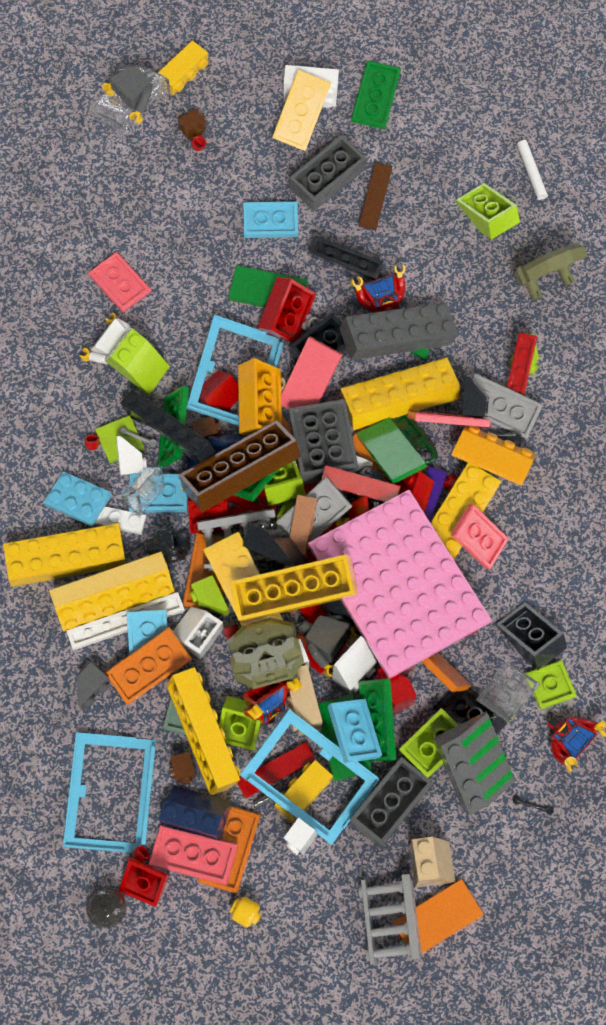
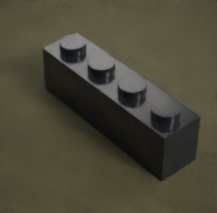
[309,236,384,280]

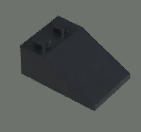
[243,521,310,567]
[496,602,567,671]
[433,687,507,734]

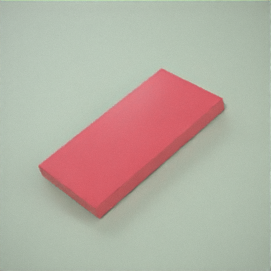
[281,337,343,410]
[407,410,490,427]
[148,825,238,886]

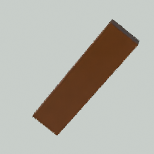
[359,162,393,231]

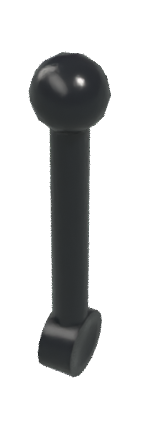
[513,797,554,815]

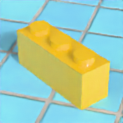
[157,40,208,95]
[275,760,333,824]

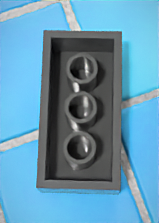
[289,135,367,212]
[350,757,433,849]

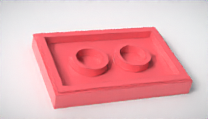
[88,252,151,313]
[450,504,509,570]

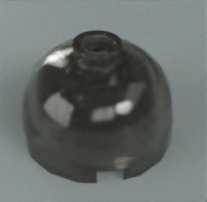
[86,886,127,929]

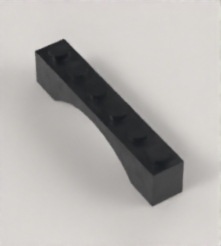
[120,390,216,464]

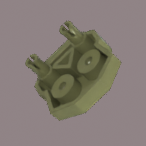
[514,243,588,301]
[226,618,304,691]

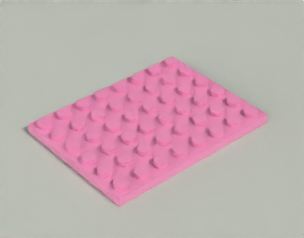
[308,490,492,679]

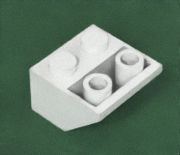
[173,606,223,660]

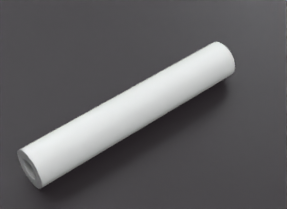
[517,140,548,200]

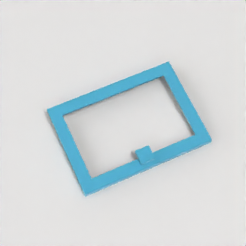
[187,315,283,426]
[240,709,380,845]
[63,732,156,853]

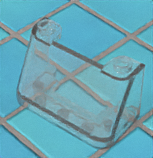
[91,65,170,141]

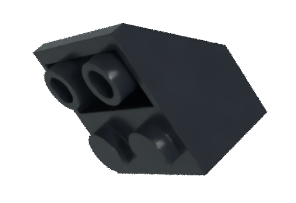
[459,377,489,417]

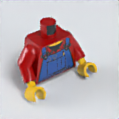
[350,264,406,313]
[243,677,303,724]
[547,716,606,772]

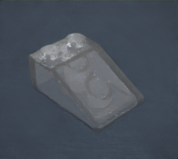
[121,466,165,516]
[476,661,540,723]

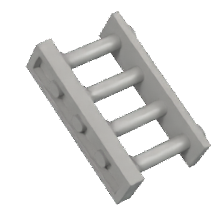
[196,508,275,571]
[358,874,422,966]

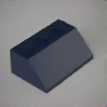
[158,786,232,840]

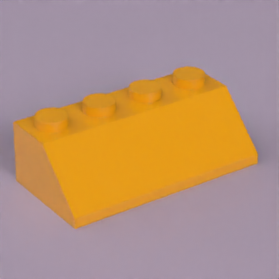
[238,358,282,437]
[451,425,536,486]

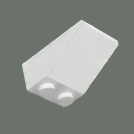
[332,636,377,695]

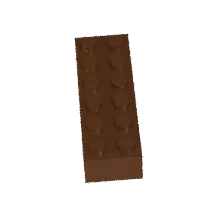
[178,420,301,512]

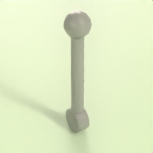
[119,427,157,447]

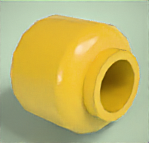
[230,896,262,928]

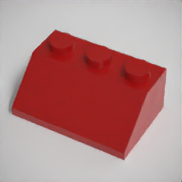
[258,277,316,343]

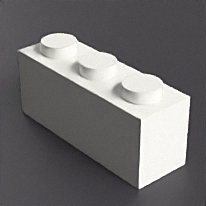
[284,818,318,855]

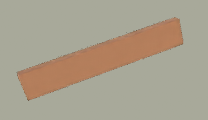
[284,495,318,614]

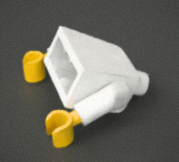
[79,313,131,364]

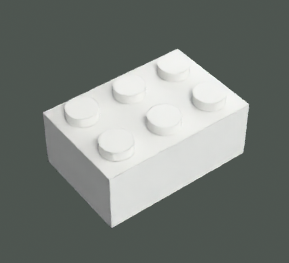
[283,65,339,108]

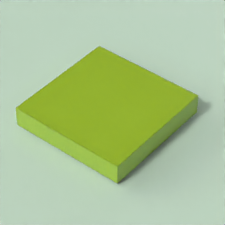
[95,415,145,464]
[525,660,577,710]

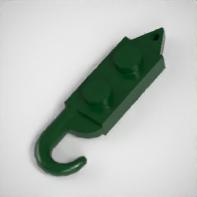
[391,414,438,464]

